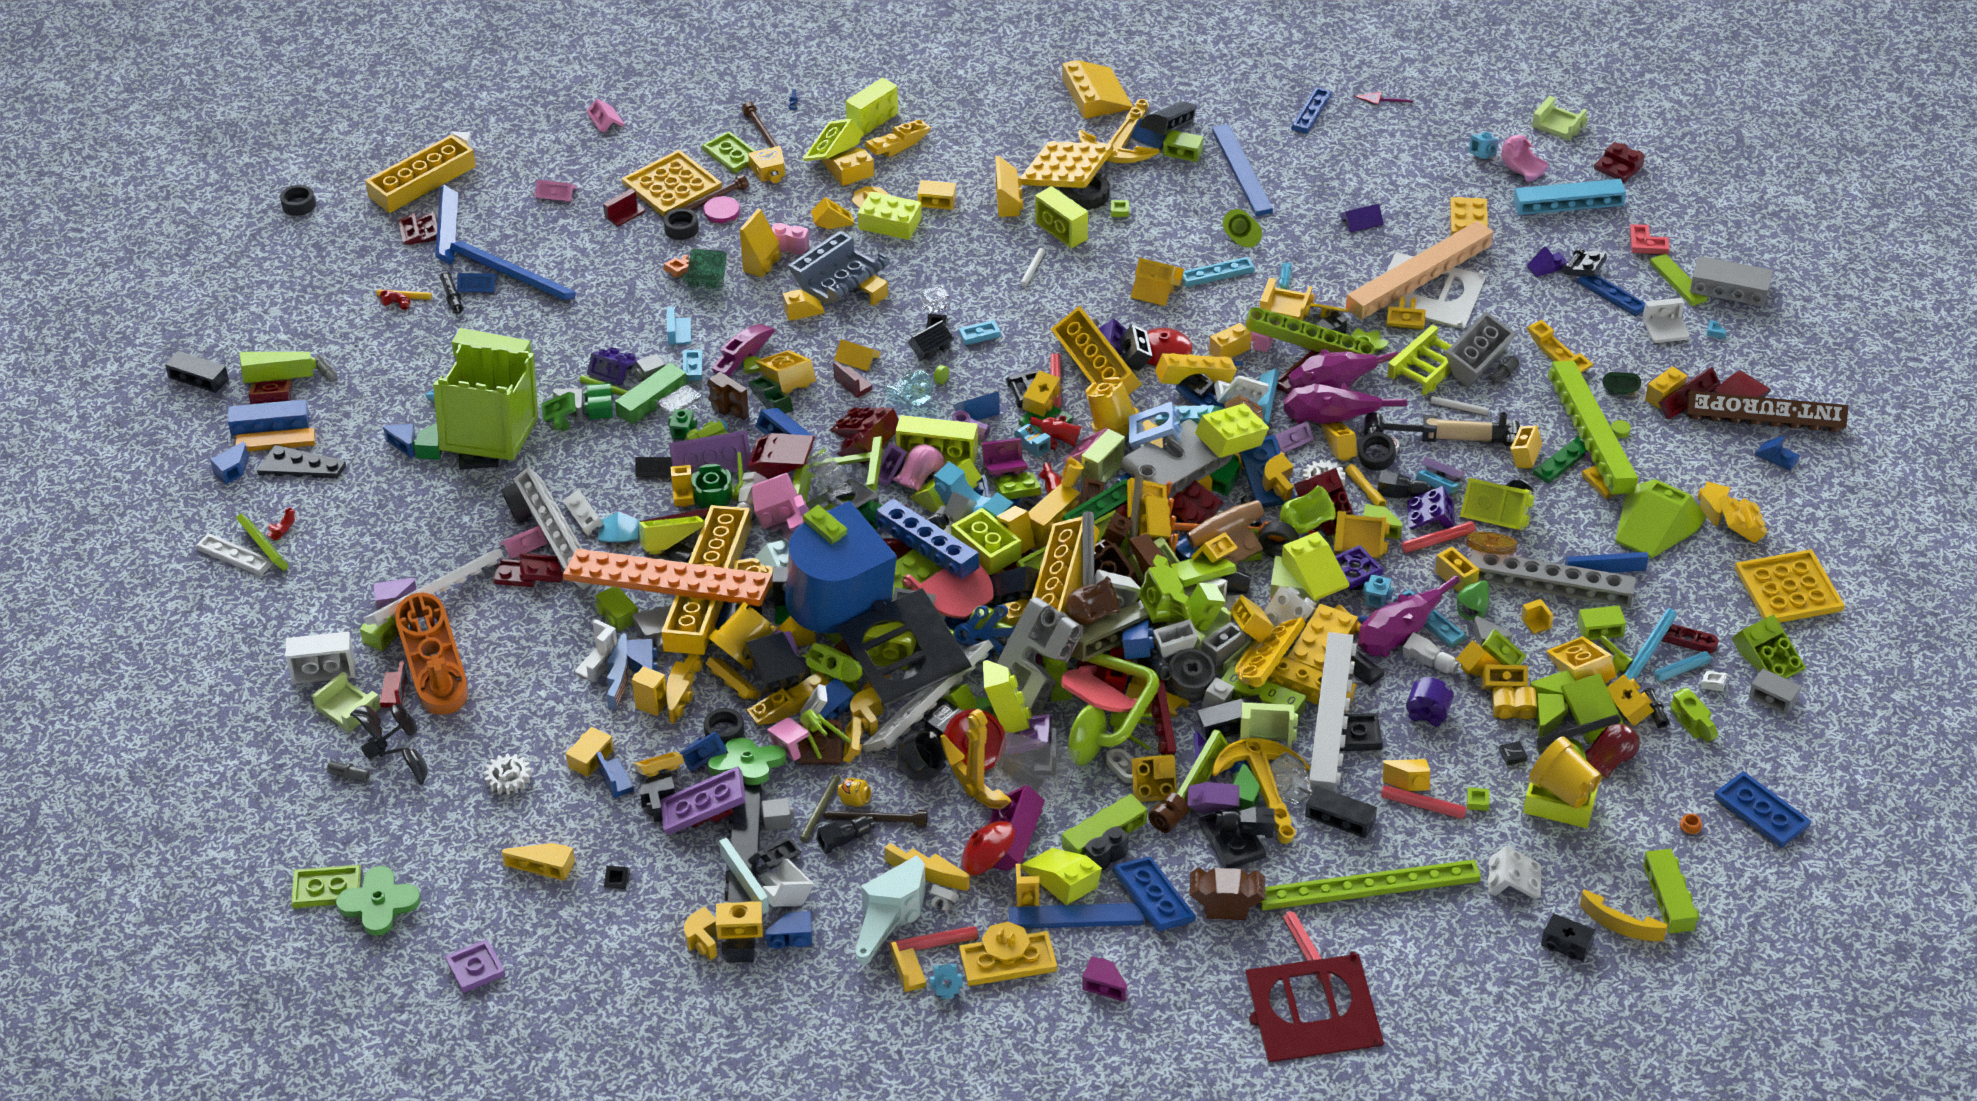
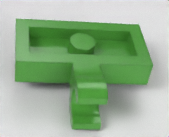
[542,392,576,431]

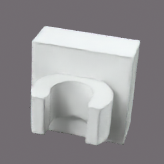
[930,884,959,911]

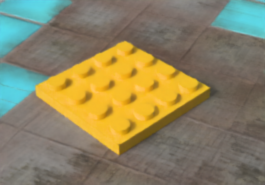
[1021,141,1113,188]
[622,150,722,217]
[1734,549,1845,623]

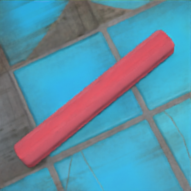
[1050,353,1061,408]
[1401,521,1476,553]
[1381,785,1466,819]
[1283,911,1331,983]
[889,926,978,952]

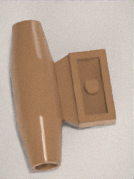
[1186,500,1264,564]

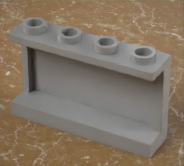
[1690,256,1773,306]

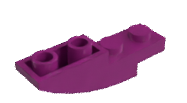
[711,324,775,377]

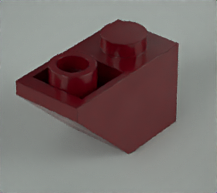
[836,430,884,464]

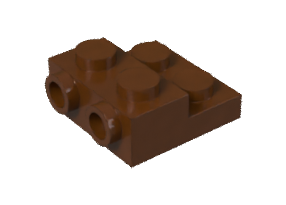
[707,372,749,421]
[798,719,843,765]

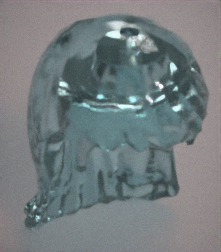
[884,370,934,406]

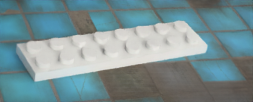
[862,640,994,753]

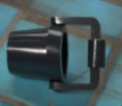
[1218,570,1252,595]

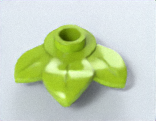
[1352,328,1389,350]

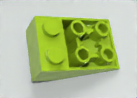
[1731,614,1806,679]

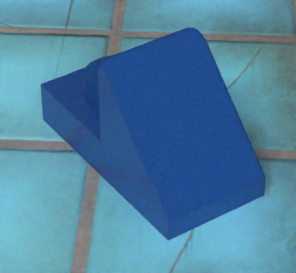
[1755,436,1800,470]
[680,731,727,772]

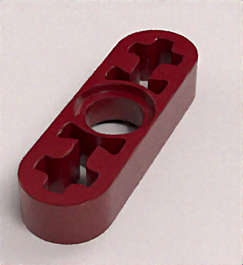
[1661,624,1719,653]

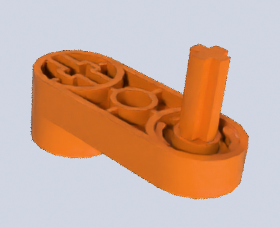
[395,592,469,715]

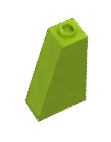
[239,352,316,383]

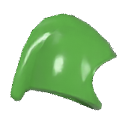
[1457,580,1490,621]

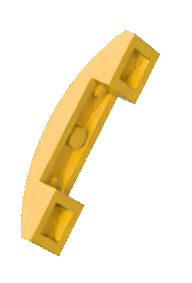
[1527,319,1593,373]
[1061,456,1084,487]
[1580,889,1668,941]

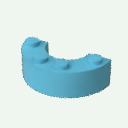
[934,462,1013,519]

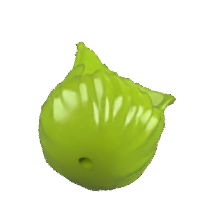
[1280,486,1336,534]

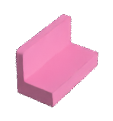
[586,98,624,132]
[535,179,577,202]
[787,494,809,532]
[499,525,548,559]
[767,718,810,761]

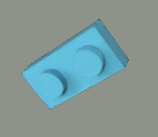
[959,320,1000,345]
[683,350,703,381]
[1416,470,1460,495]

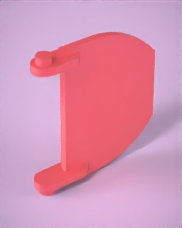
[902,564,994,619]
[1061,664,1150,712]

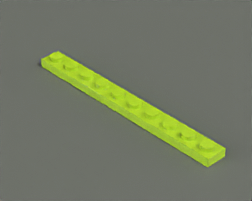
[1260,859,1481,911]

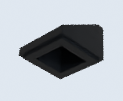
[926,313,948,329]
[604,865,631,889]

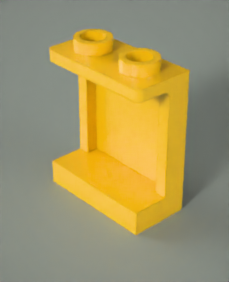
[1260,278,1315,321]
[1334,511,1390,559]

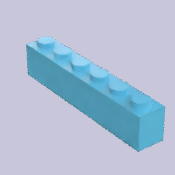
[1513,179,1626,215]

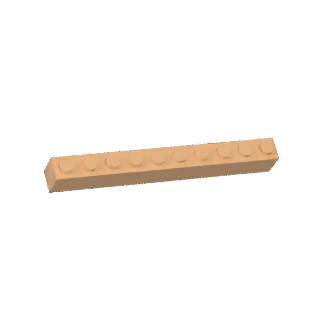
[1345,221,1494,320]

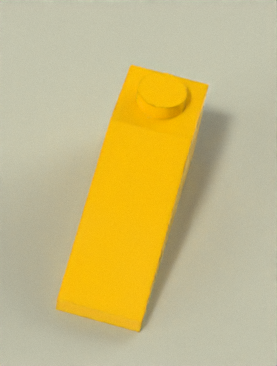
[1321,422,1357,461]
[501,843,575,881]

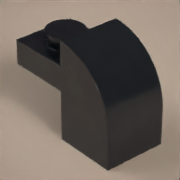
[640,772,675,822]

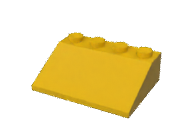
[1062,60,1133,119]

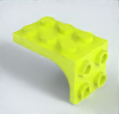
[1460,478,1535,531]

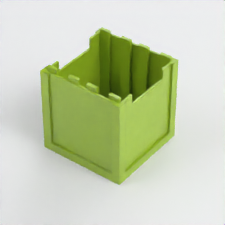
[433,343,539,461]

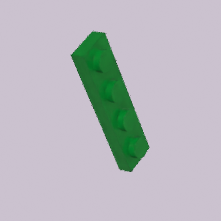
[1533,436,1588,484]
[1062,478,1128,521]

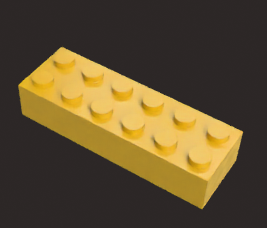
[365,134,476,213]
[1051,305,1142,395]
[1032,516,1100,618]

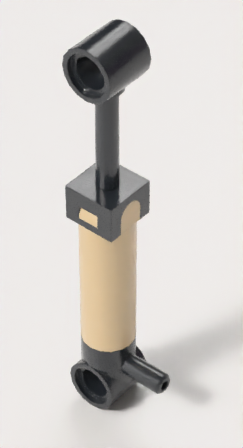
[1364,412,1521,446]

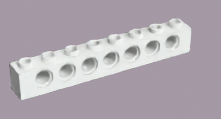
[513,467,591,590]

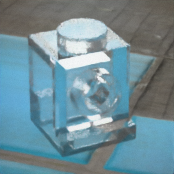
[920,285,950,313]

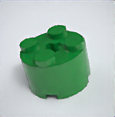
[691,464,732,509]

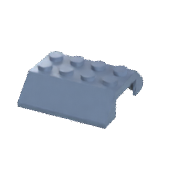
[788,231,890,305]

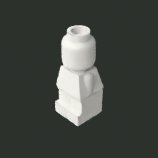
[737,472,768,518]
[1403,632,1459,674]

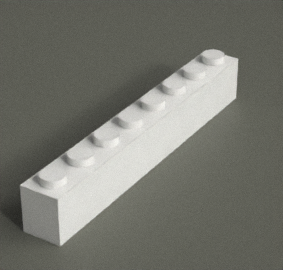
[1309,632,1357,792]

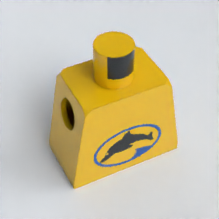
[748,146,785,183]

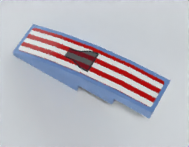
[607,633,629,710]

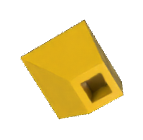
[1131,755,1177,802]

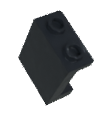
[741,631,805,694]

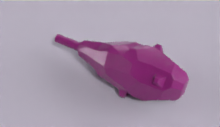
[1289,349,1399,390]
[1284,383,1407,425]
[1358,575,1460,658]

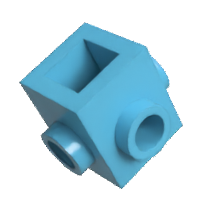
[1469,132,1499,159]
[1363,574,1394,609]
[929,963,963,999]

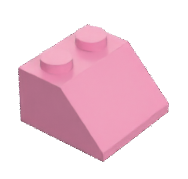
[752,473,799,529]

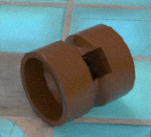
[1148,792,1189,834]

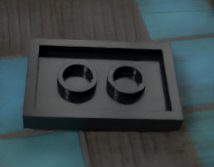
[1198,807,1266,869]

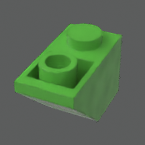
[1232,764,1260,810]

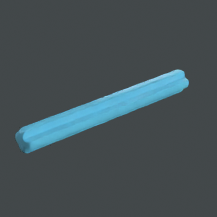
[1625,608,1677,680]

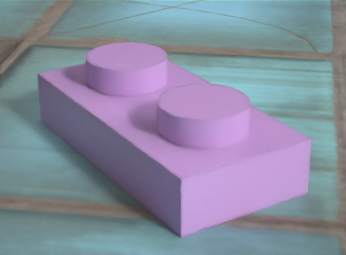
[1275,421,1314,453]
[1422,457,1465,481]

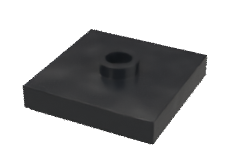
[1340,713,1383,751]

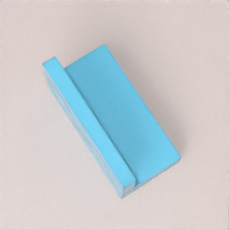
[667,307,691,345]

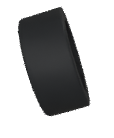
[280,185,316,216]
[664,208,699,240]
[1358,432,1396,471]
[501,483,532,523]
[1258,521,1299,558]
[703,708,745,746]

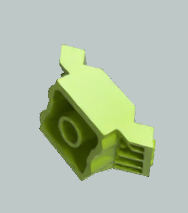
[1139,554,1194,624]

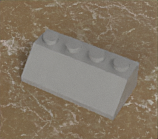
[1445,311,1516,387]

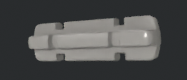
[313,355,338,382]

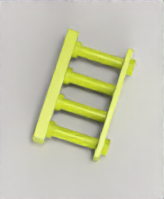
[1387,325,1452,396]

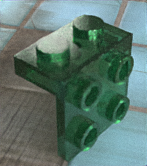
[682,249,727,290]

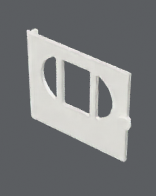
[1382,252,1486,329]

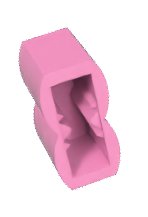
[771,223,809,255]

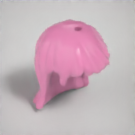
[1501,135,1548,183]
[893,444,945,491]

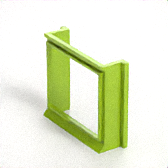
[793,436,884,510]

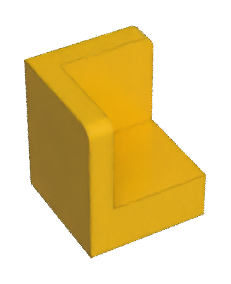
[860,274,888,306]
[1521,599,1553,634]

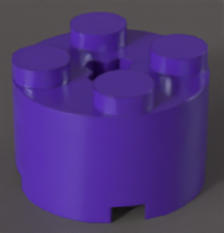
[1406,677,1454,727]

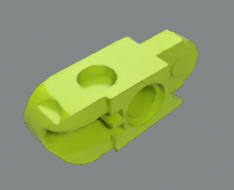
[806,643,863,682]
[1670,687,1718,742]

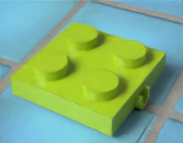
[994,472,1042,500]

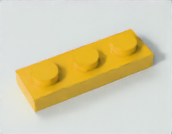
[705,657,761,700]

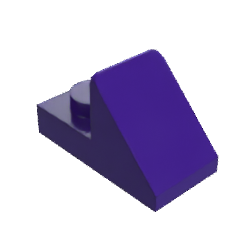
[1527,246,1569,277]

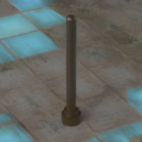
[823,810,928,828]

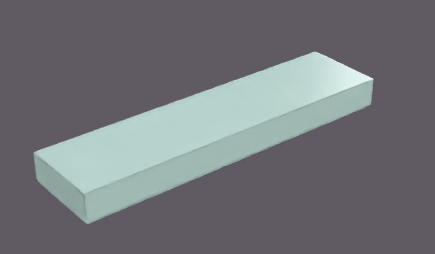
[719,838,769,914]

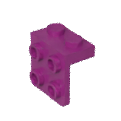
[981,438,1028,476]

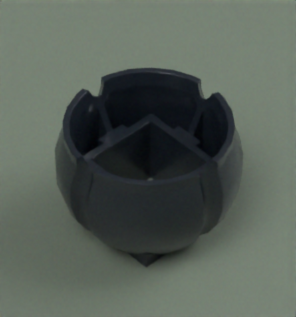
[897,731,947,782]

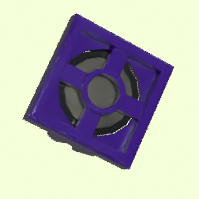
[1335,545,1384,590]

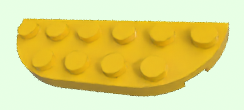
[1235,617,1306,687]

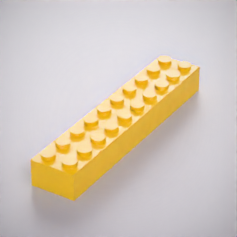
[661,505,752,655]

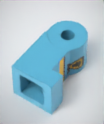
[1014,424,1050,458]

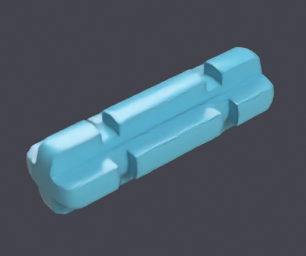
[1279,262,1292,290]

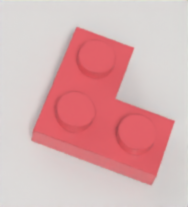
[1630,224,1669,255]

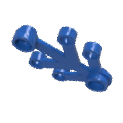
[954,605,1017,660]

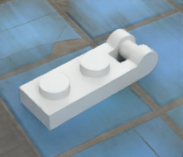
[563,489,604,536]

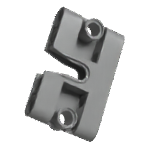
[1121,419,1233,499]
[996,597,1083,716]

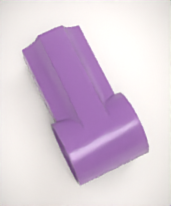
[952,410,991,441]

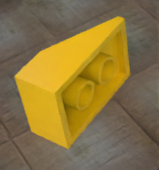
[821,147,874,186]
[740,208,781,278]
[755,350,816,394]
[1546,636,1616,684]

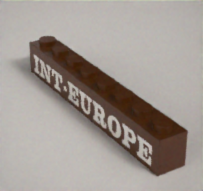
[1686,391,1849,432]

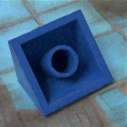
[953,391,1000,421]

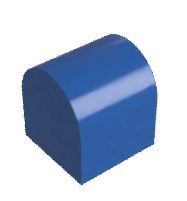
[785,501,897,633]

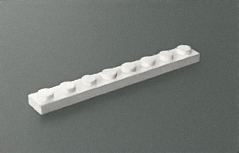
[364,549,503,626]

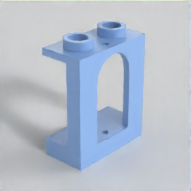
[1129,402,1183,451]

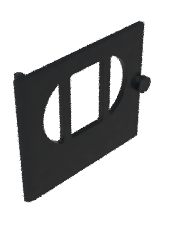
[766,479,880,543]
[837,588,972,707]

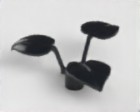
[350,703,427,785]

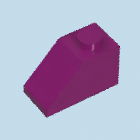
[1082,956,1127,1002]

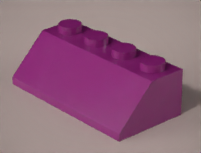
[988,784,1045,871]

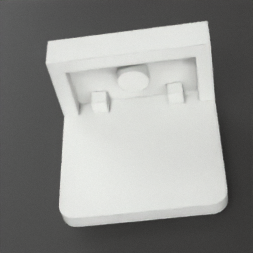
[1643,298,1689,343]
[1214,376,1269,404]
[1264,586,1317,628]
[1488,846,1541,899]

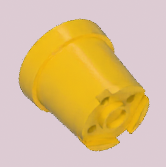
[1086,377,1142,436]
[708,602,777,671]
[1528,736,1602,809]

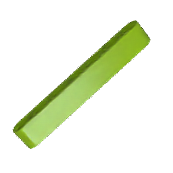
[1245,307,1375,354]

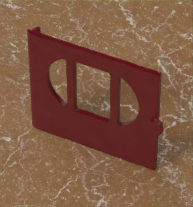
[1245,951,1384,1063]

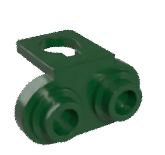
[1602,372,1642,395]

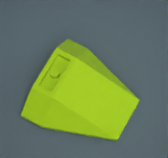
[1615,479,1707,559]

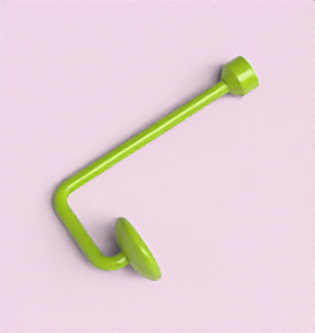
[970,605,1159,766]

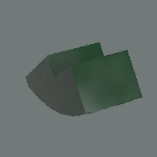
[748,376,794,414]

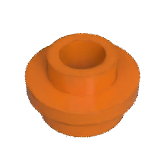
[1680,813,1702,834]

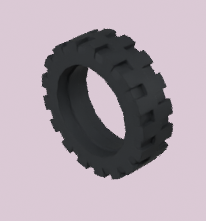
[1062,173,1110,210]

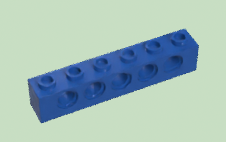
[876,499,979,580]

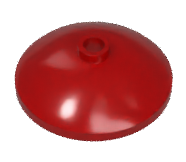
[1147,327,1192,366]
[943,709,1007,771]
[961,821,1015,876]

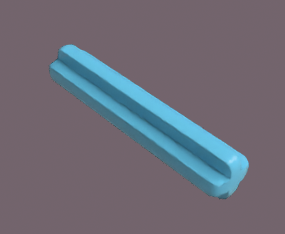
[1654,651,1711,681]

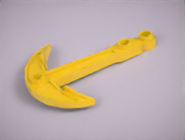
[1079,99,1160,163]
[940,709,1011,809]
[1212,738,1311,844]

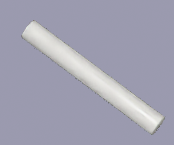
[1020,248,1045,287]
[1430,396,1489,416]

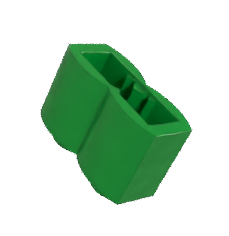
[584,383,613,420]

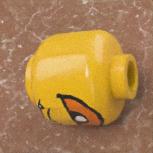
[837,778,871,807]

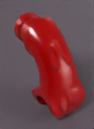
[380,289,411,310]
[267,507,296,540]

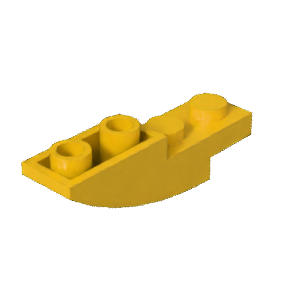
[865,120,931,158]
[666,654,703,724]
[747,671,830,725]

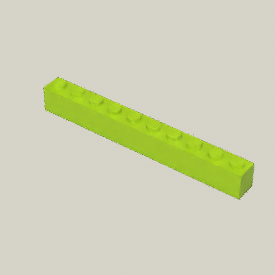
[1548,361,1638,494]

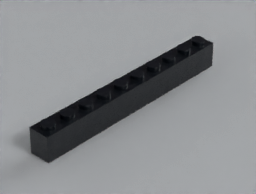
[722,783,762,963]

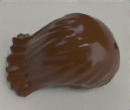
[1066,576,1120,625]

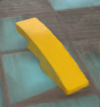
[884,843,970,891]

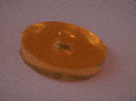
[1466,531,1518,555]

